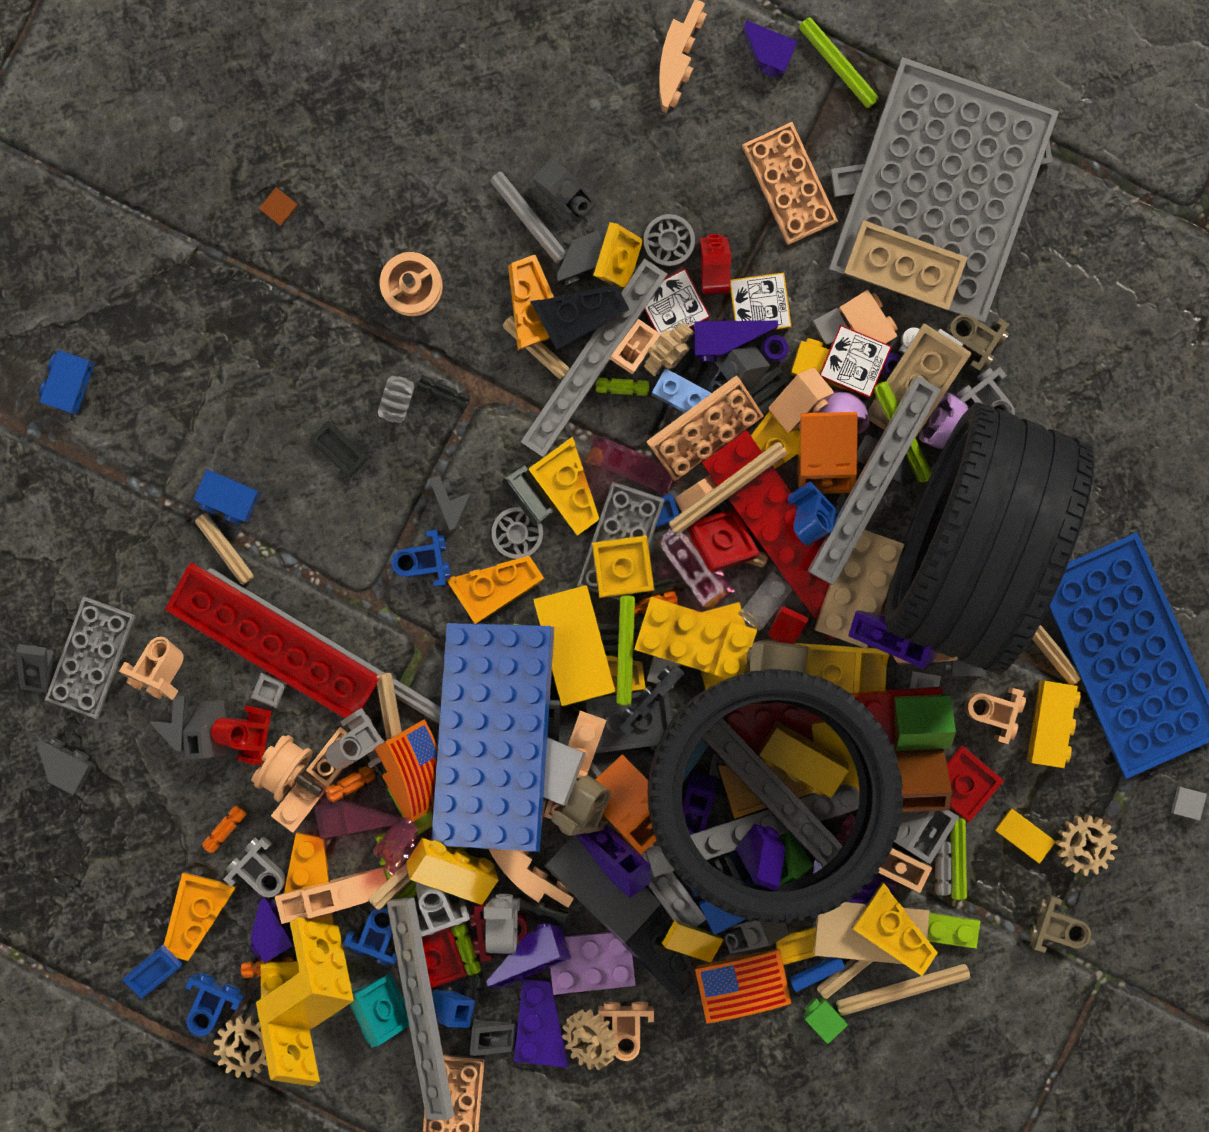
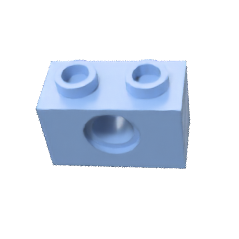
[651,368,712,413]

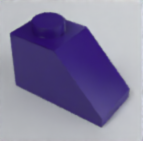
[743,20,797,78]
[736,823,785,891]
[250,897,294,963]

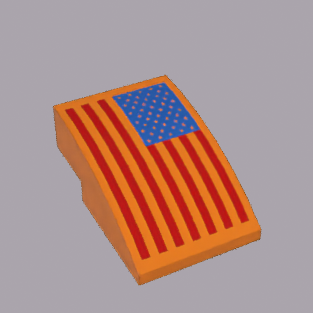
[374,719,438,824]
[695,949,792,1024]

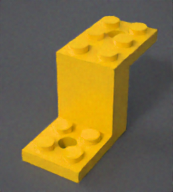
[256,917,354,1086]

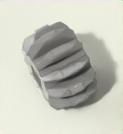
[378,376,414,423]

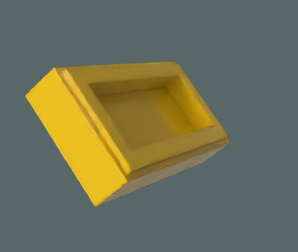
[994,808,1056,864]
[662,920,724,963]
[775,926,816,965]

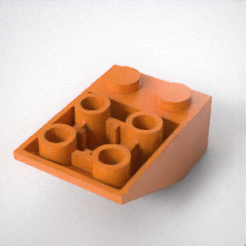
[797,412,858,494]
[595,755,656,855]

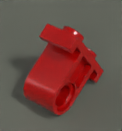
[700,234,731,295]
[211,706,272,765]

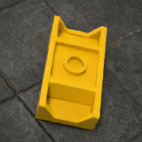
[634,597,757,679]
[795,643,889,693]

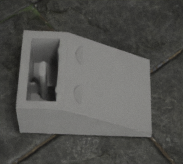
[856,810,959,864]

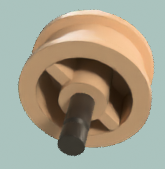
[380,252,443,316]
[251,735,323,802]

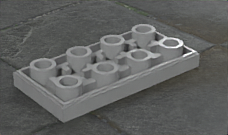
[577,481,665,600]
[45,597,137,719]
[543,737,586,806]

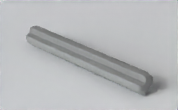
[490,172,567,264]

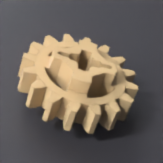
[644,322,694,377]
[1055,814,1118,876]
[562,1009,619,1070]
[214,1016,268,1078]

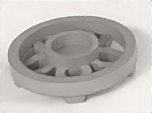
[643,214,695,267]
[492,507,543,559]

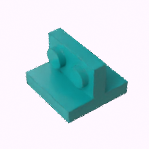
[349,973,409,1048]

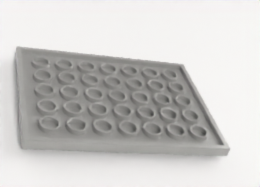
[828,57,1059,323]

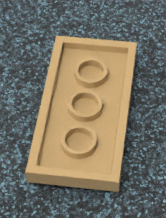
[843,220,968,310]
[867,323,971,438]
[814,530,904,648]

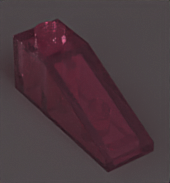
[585,436,673,495]
[657,529,735,608]
[314,797,405,839]

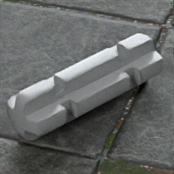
[935,841,951,896]

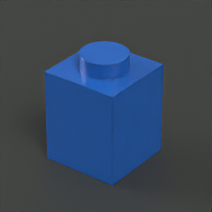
[432,990,475,1028]

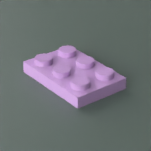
[550,931,636,995]

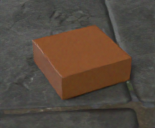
[259,187,299,227]

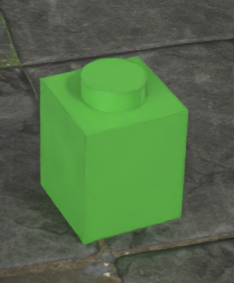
[803,997,848,1044]

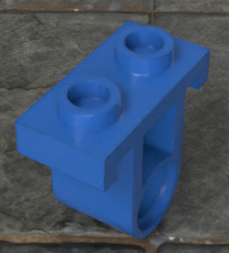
[788,481,839,546]
[392,530,451,586]
[343,904,397,966]
[185,973,244,1036]

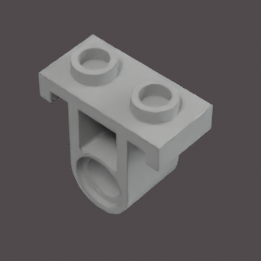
[956,367,1015,415]
[326,708,385,769]
[223,836,286,898]
[416,882,470,937]
[484,894,520,954]

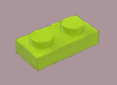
[927,912,981,949]

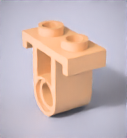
[119,637,183,700]
[964,687,1026,744]
[598,1002,654,1061]

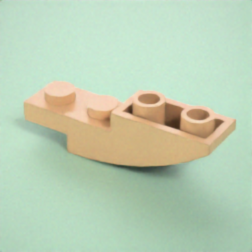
[659,0,707,113]
[543,711,606,819]
[271,727,348,833]
[489,849,574,907]
[275,867,388,924]

